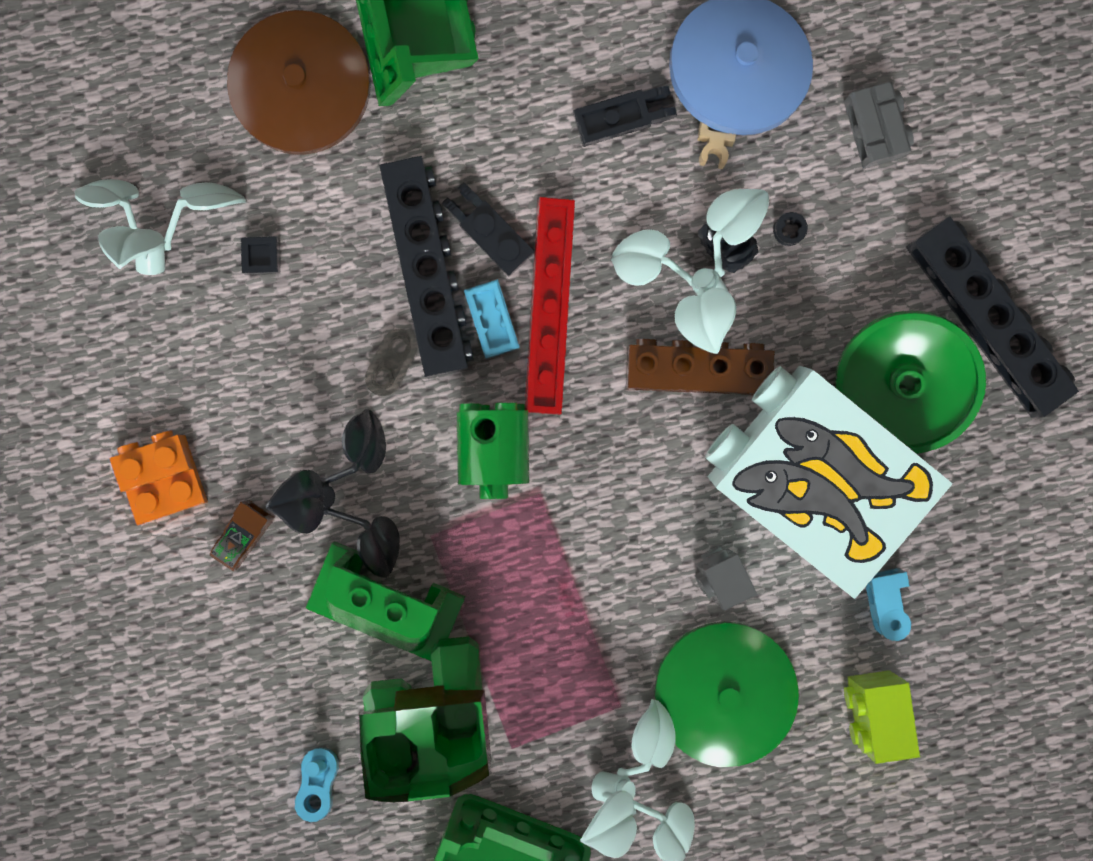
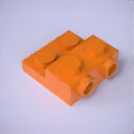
[109,430,208,526]

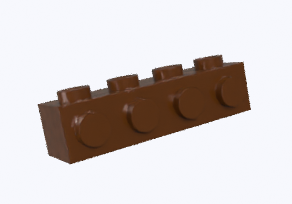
[626,339,775,395]

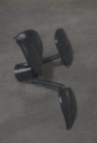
[265,409,400,578]

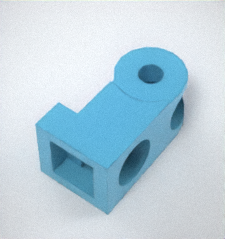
[866,568,911,641]

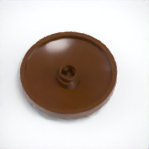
[227,10,371,155]

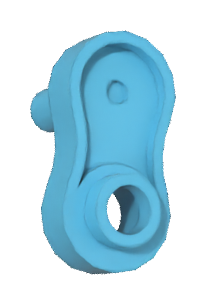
[295,748,339,822]

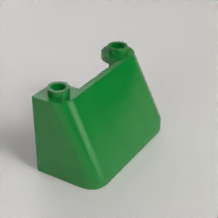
[433,794,591,861]

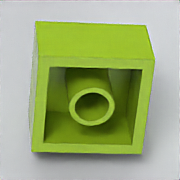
[844,670,920,764]

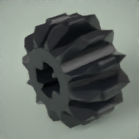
[698,220,759,273]

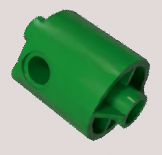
[456,403,530,499]

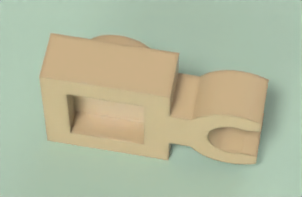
[697,122,736,169]

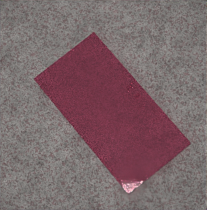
[430,494,622,749]

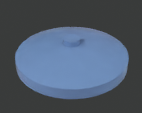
[669,0,813,135]

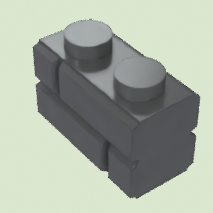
[844,82,914,169]

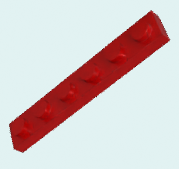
[525,197,575,415]

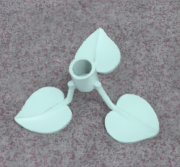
[74,179,246,275]
[611,189,769,354]
[580,699,695,861]

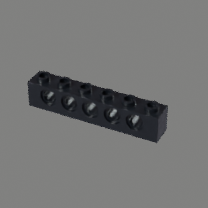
[379,156,474,379]
[906,216,1079,418]

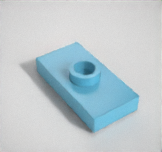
[464,279,520,359]

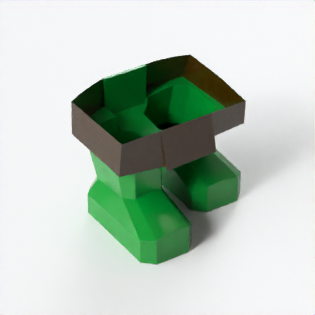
[359,636,492,803]

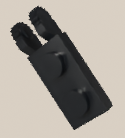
[573,85,677,147]
[442,182,534,277]

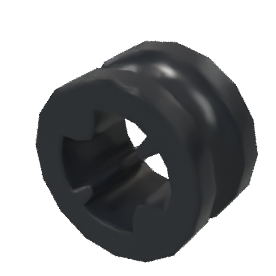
[773,212,808,246]

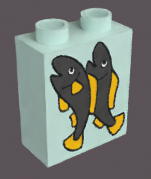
[705,365,953,599]

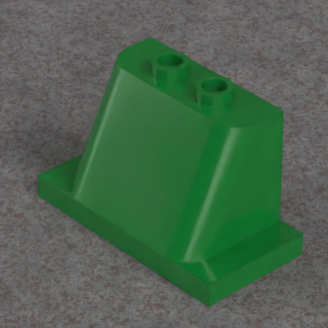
[356,0,479,106]
[305,541,466,662]

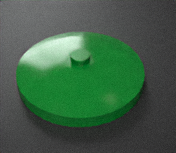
[835,310,986,454]
[654,621,799,767]

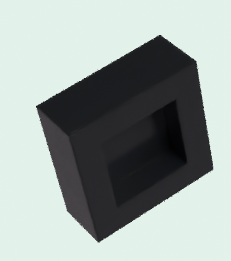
[241,236,281,275]

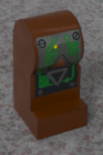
[209,500,275,572]

